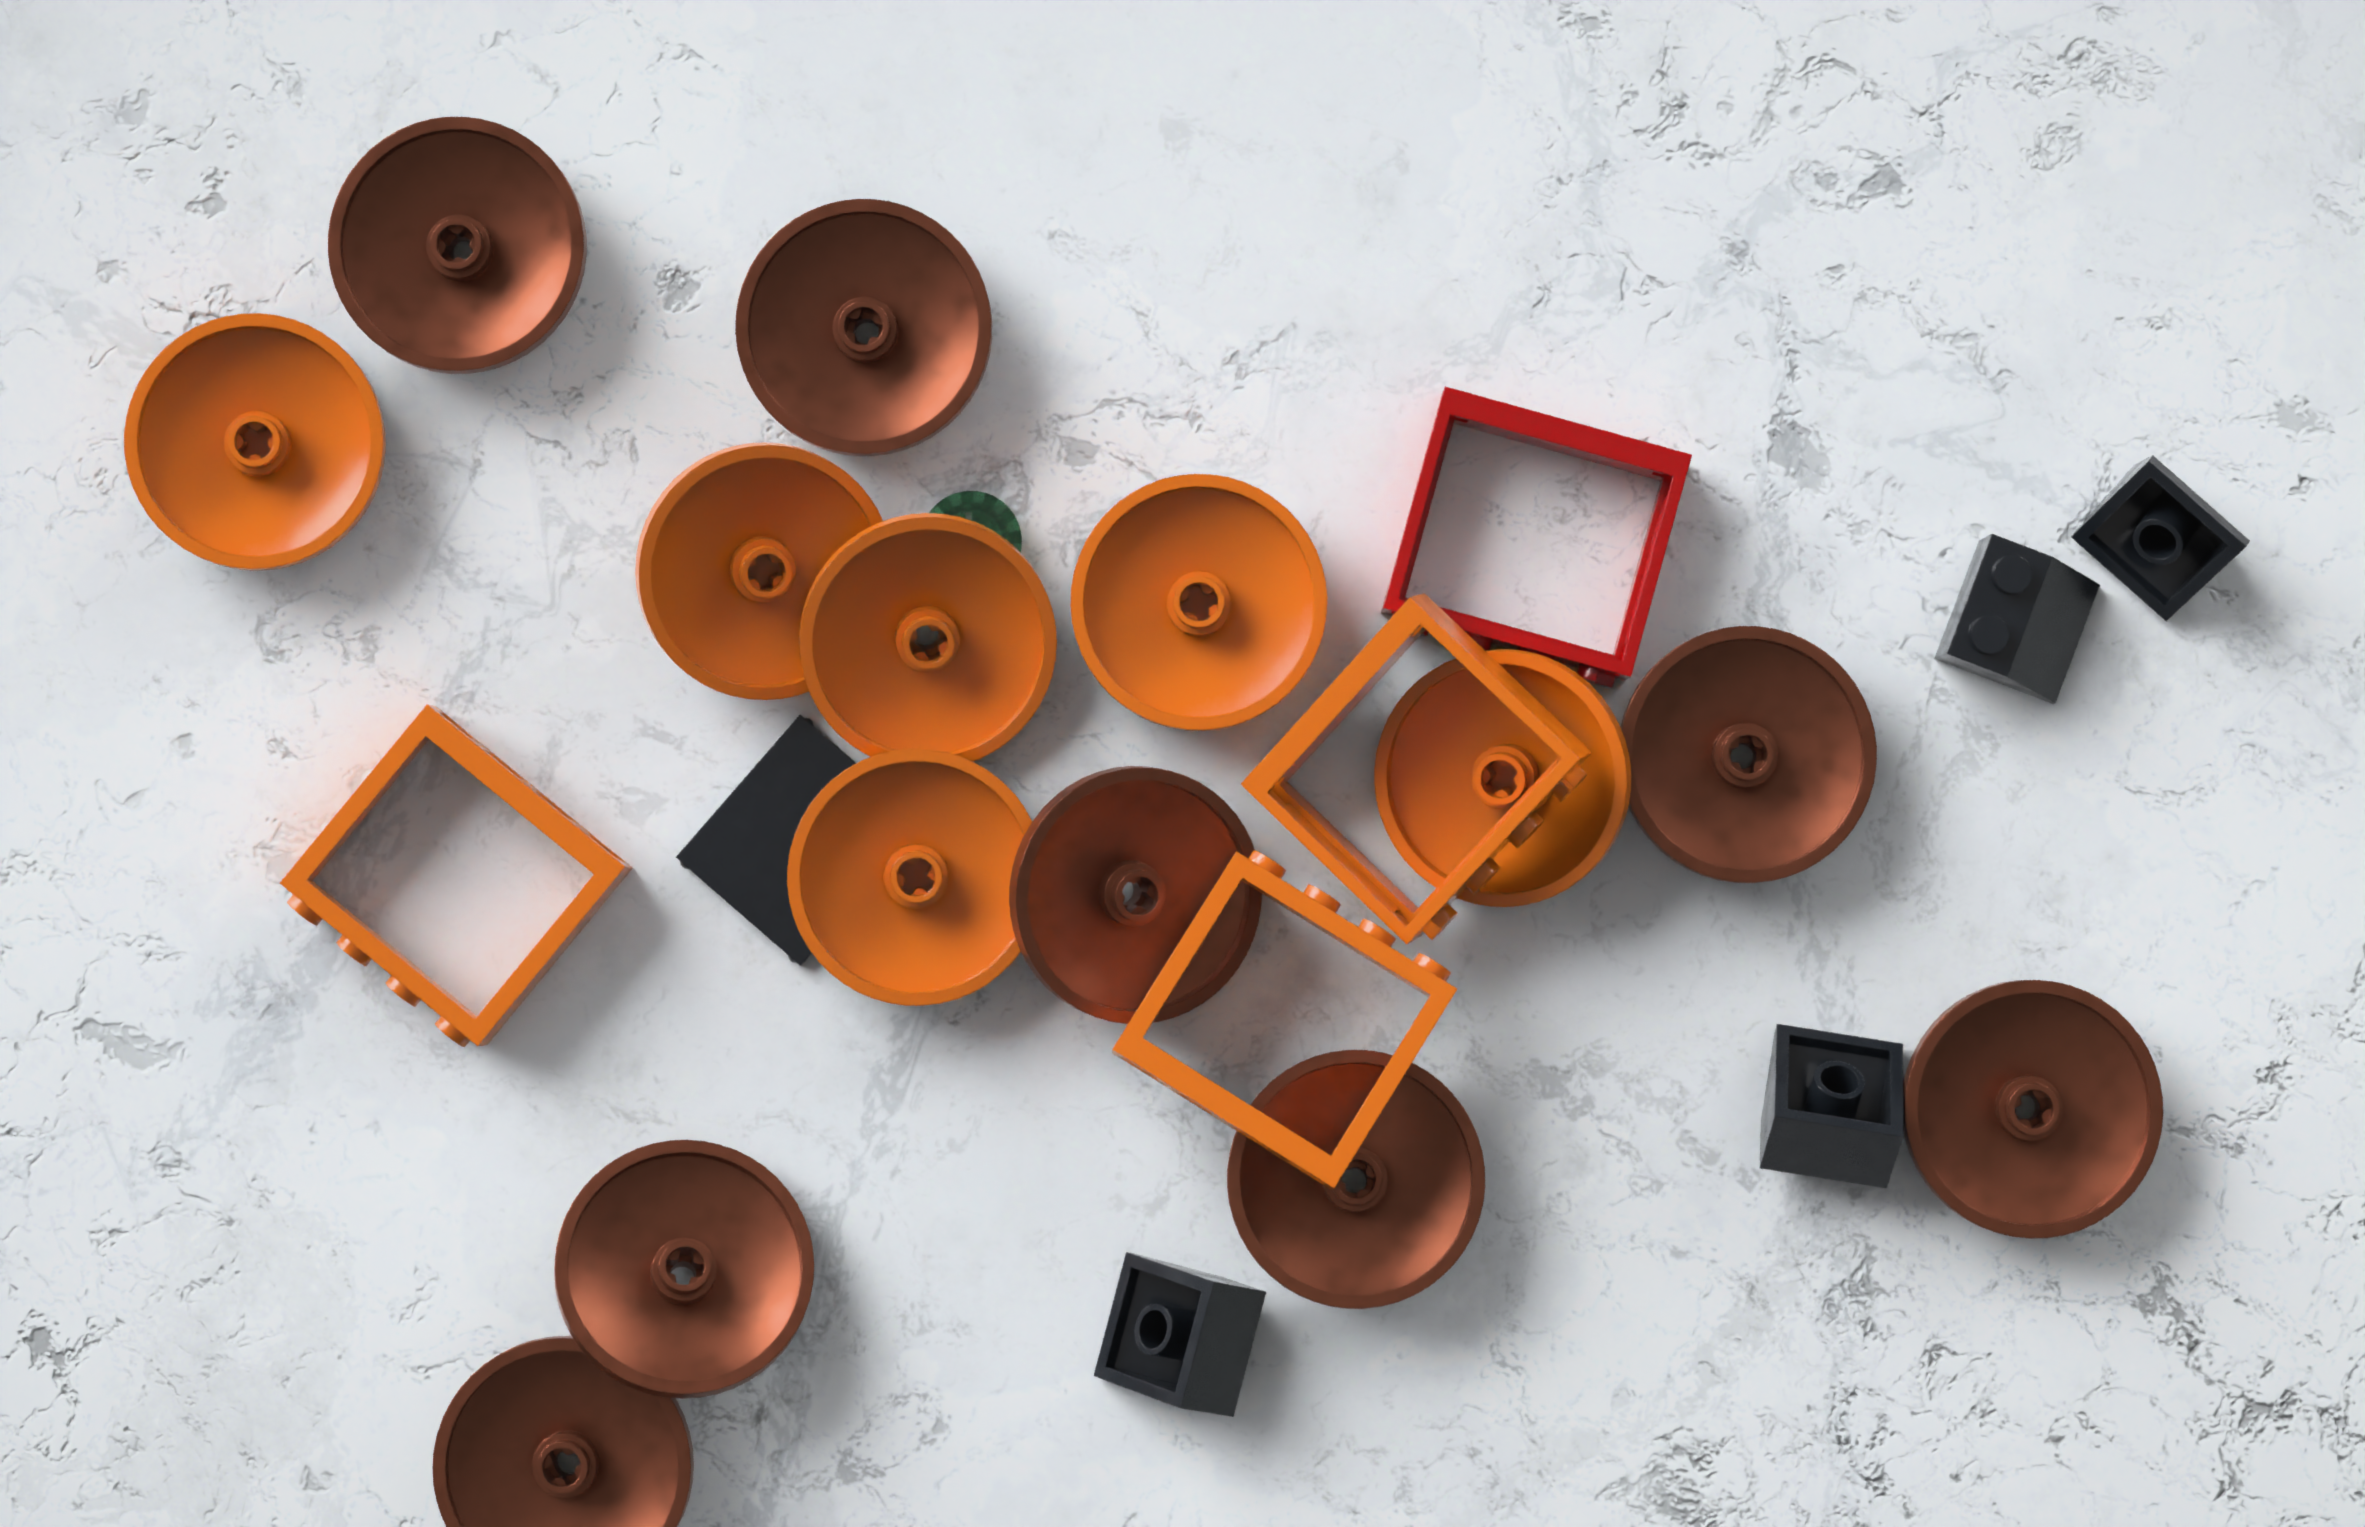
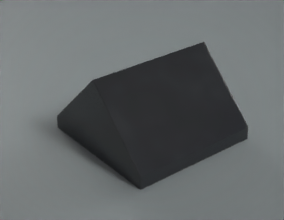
[2071,455,2250,621]

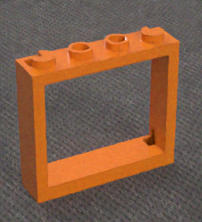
[1241,593,1592,944]
[280,704,633,1047]
[1112,850,1457,1190]

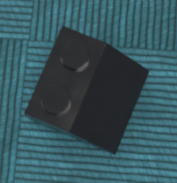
[1934,534,2100,704]
[1760,1024,1903,1188]
[1094,1252,1266,1417]

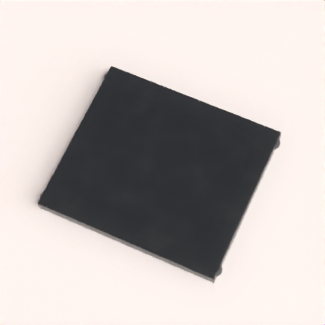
[676,715,856,966]

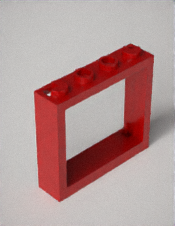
[1381,386,1692,688]

